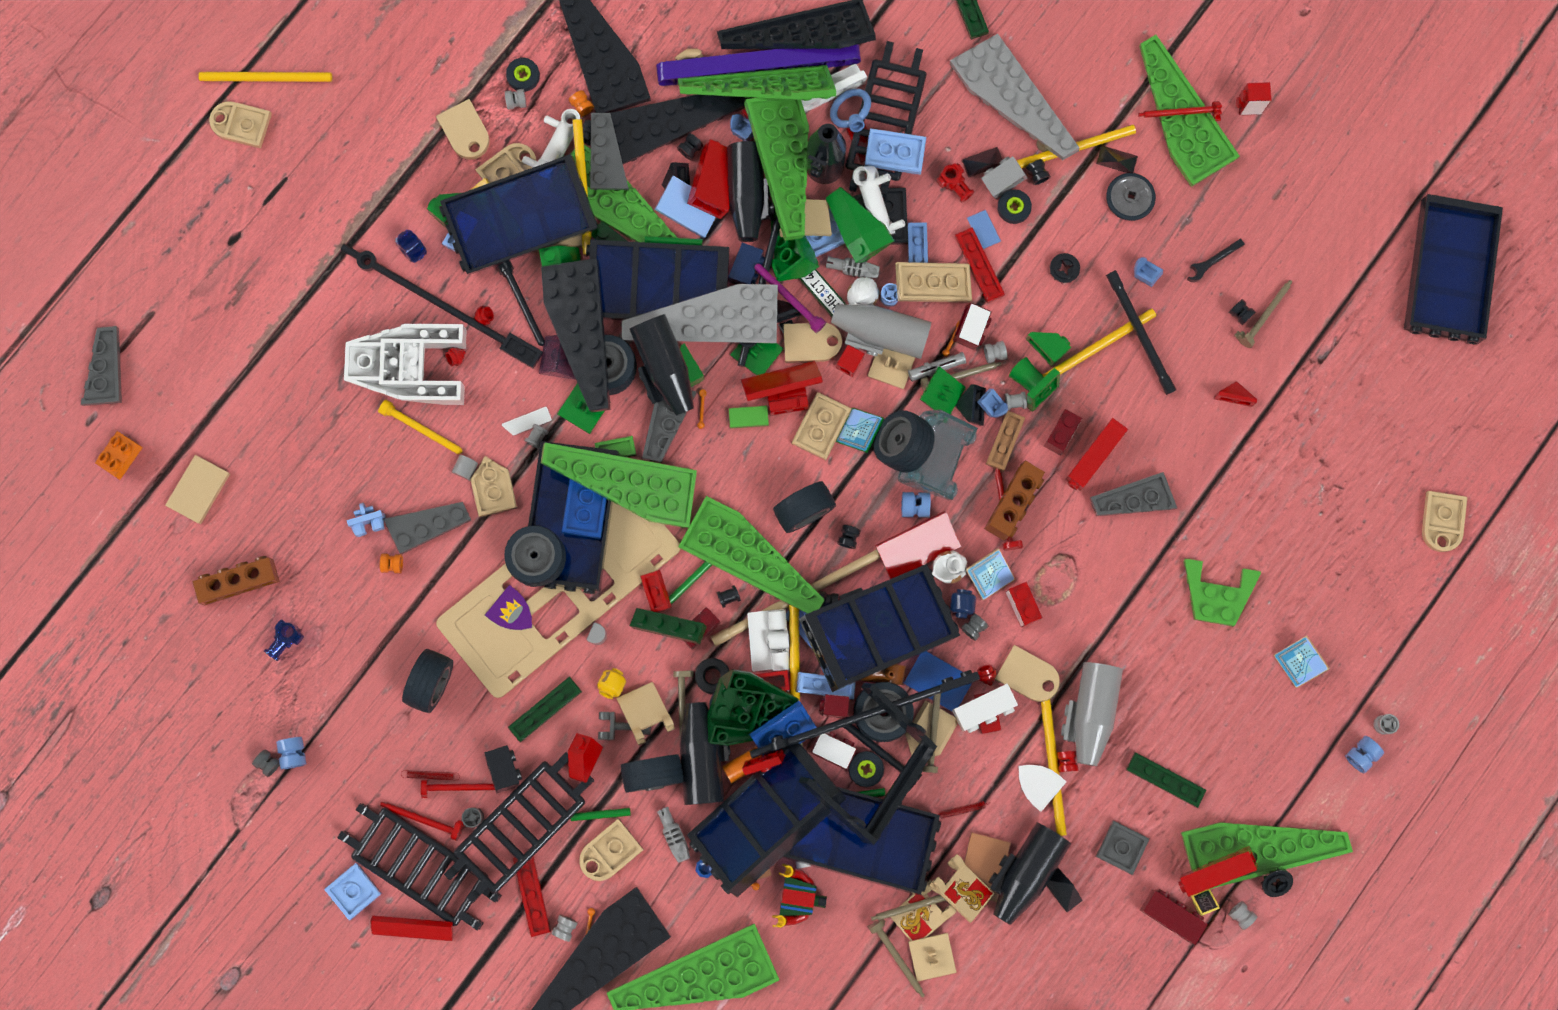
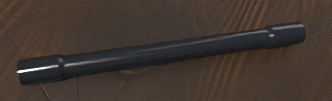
[1106,270,1176,395]

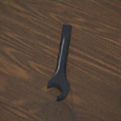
[1187,238,1245,282]

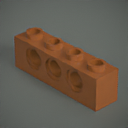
[984,460,1045,541]
[192,556,280,606]

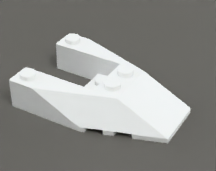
[344,324,467,405]

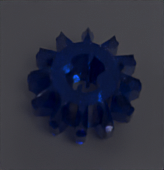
[395,230,427,263]

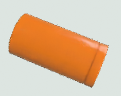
[722,747,762,783]

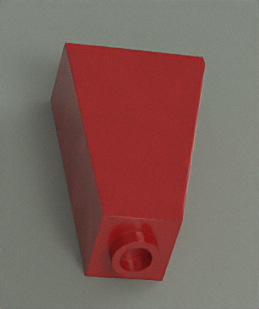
[687,139,729,219]
[1065,418,1128,491]
[1178,846,1258,897]

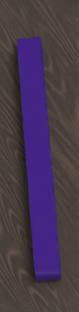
[656,44,861,86]

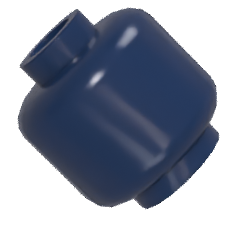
[950,589,976,619]

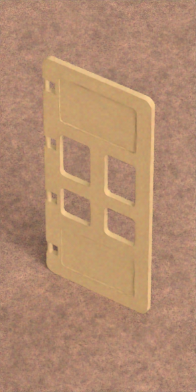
[436,502,680,698]

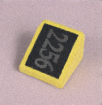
[1191,889,1220,916]

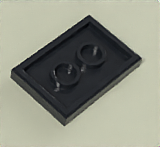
[883,188,908,245]

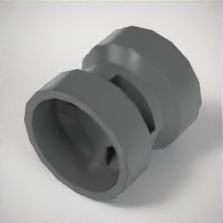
[961,613,989,641]
[252,749,280,777]
[462,808,485,828]

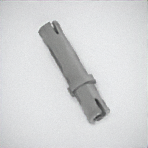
[908,352,966,382]

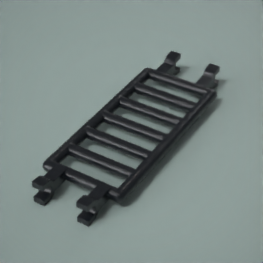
[845,41,927,199]
[444,752,594,903]
[337,803,502,931]

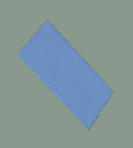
[967,210,1001,249]

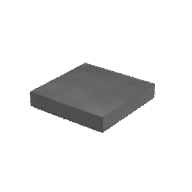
[1095,821,1149,875]

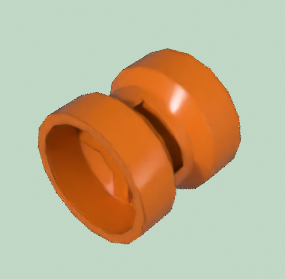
[568,90,594,117]
[380,553,403,574]

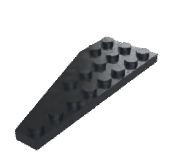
[559,0,651,113]
[717,0,876,49]
[541,258,611,412]
[532,887,671,1010]

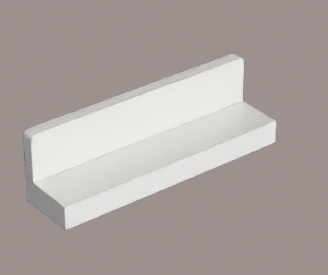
[801,64,867,113]

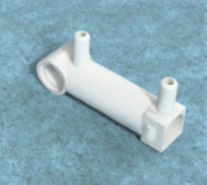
[522,109,580,180]
[853,166,905,234]

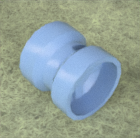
[880,283,898,307]

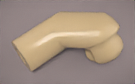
[675,49,704,60]

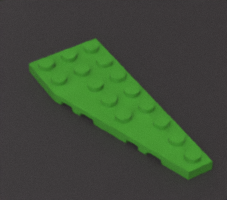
[1139,35,1240,187]
[678,65,836,101]
[744,98,809,241]
[549,145,688,265]
[541,443,697,528]
[678,496,825,616]
[1181,823,1353,889]
[607,923,780,1010]

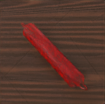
[401,770,460,780]
[938,801,990,818]

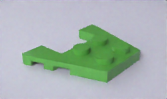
[1184,558,1261,627]

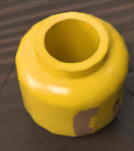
[597,668,626,699]

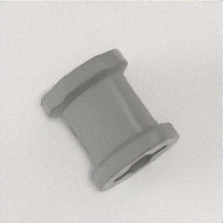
[1005,392,1027,411]
[524,424,549,449]

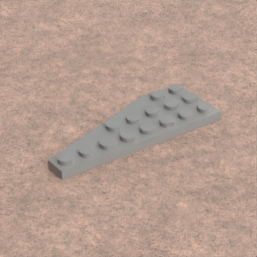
[950,34,1079,160]
[622,284,778,343]

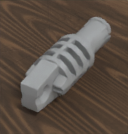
[826,256,880,278]
[657,807,690,863]

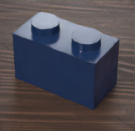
[728,242,765,285]

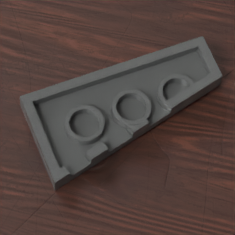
[384,502,472,554]

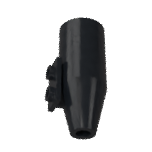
[807,124,846,184]
[727,141,776,242]
[629,314,694,416]
[679,702,731,805]
[988,822,1071,925]

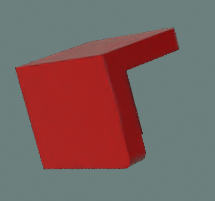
[836,345,865,377]

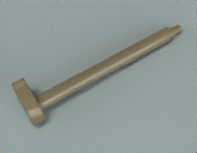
[1234,280,1292,348]
[920,362,1002,393]
[673,671,694,738]
[922,694,941,774]
[871,883,946,921]
[867,919,925,997]

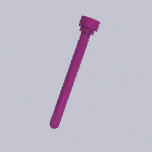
[754,264,827,334]

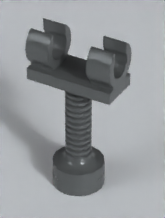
[598,712,651,740]

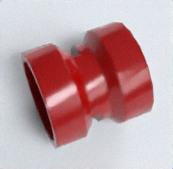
[1057,751,1079,772]

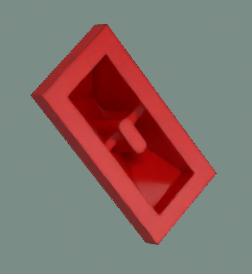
[1214,381,1257,407]

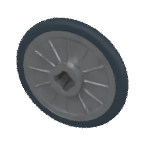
[1106,173,1156,221]

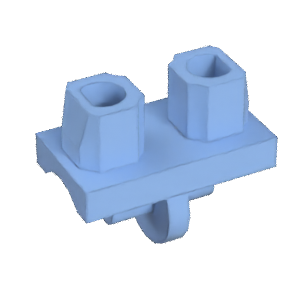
[346,503,386,537]

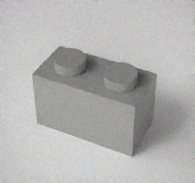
[981,156,1028,199]

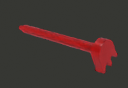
[1138,101,1222,121]
[995,469,1023,551]
[421,780,495,798]
[380,802,464,841]

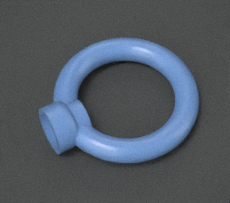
[830,89,871,132]

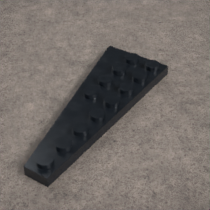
[610,94,754,165]

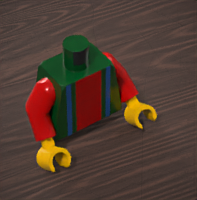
[772,864,827,928]

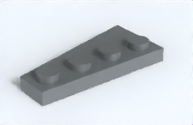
[590,113,629,190]
[80,326,122,406]
[642,390,697,463]
[1090,472,1177,516]

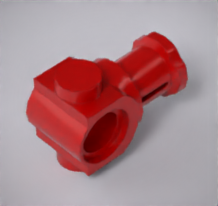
[936,163,975,203]

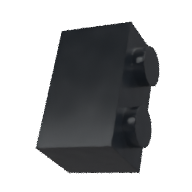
[484,745,522,794]

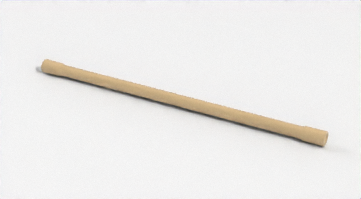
[710,550,880,647]

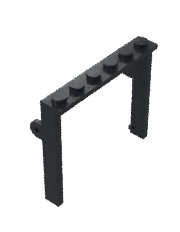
[798,683,937,845]

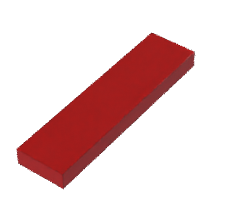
[955,227,1005,303]
[513,856,551,937]
[371,915,453,941]

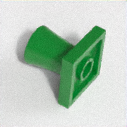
[1009,357,1060,412]

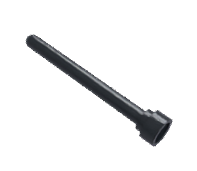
[497,261,545,346]
[843,724,922,786]

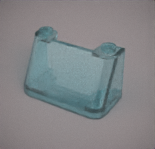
[898,410,978,500]

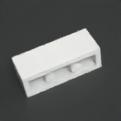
[952,683,1018,733]

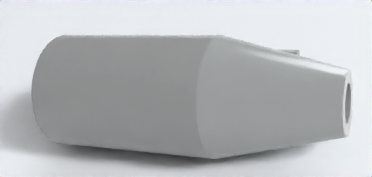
[831,304,932,359]
[1061,662,1123,766]

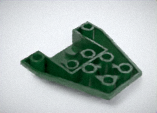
[708,669,799,746]

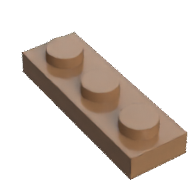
[985,411,1025,472]

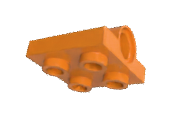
[95,431,143,480]

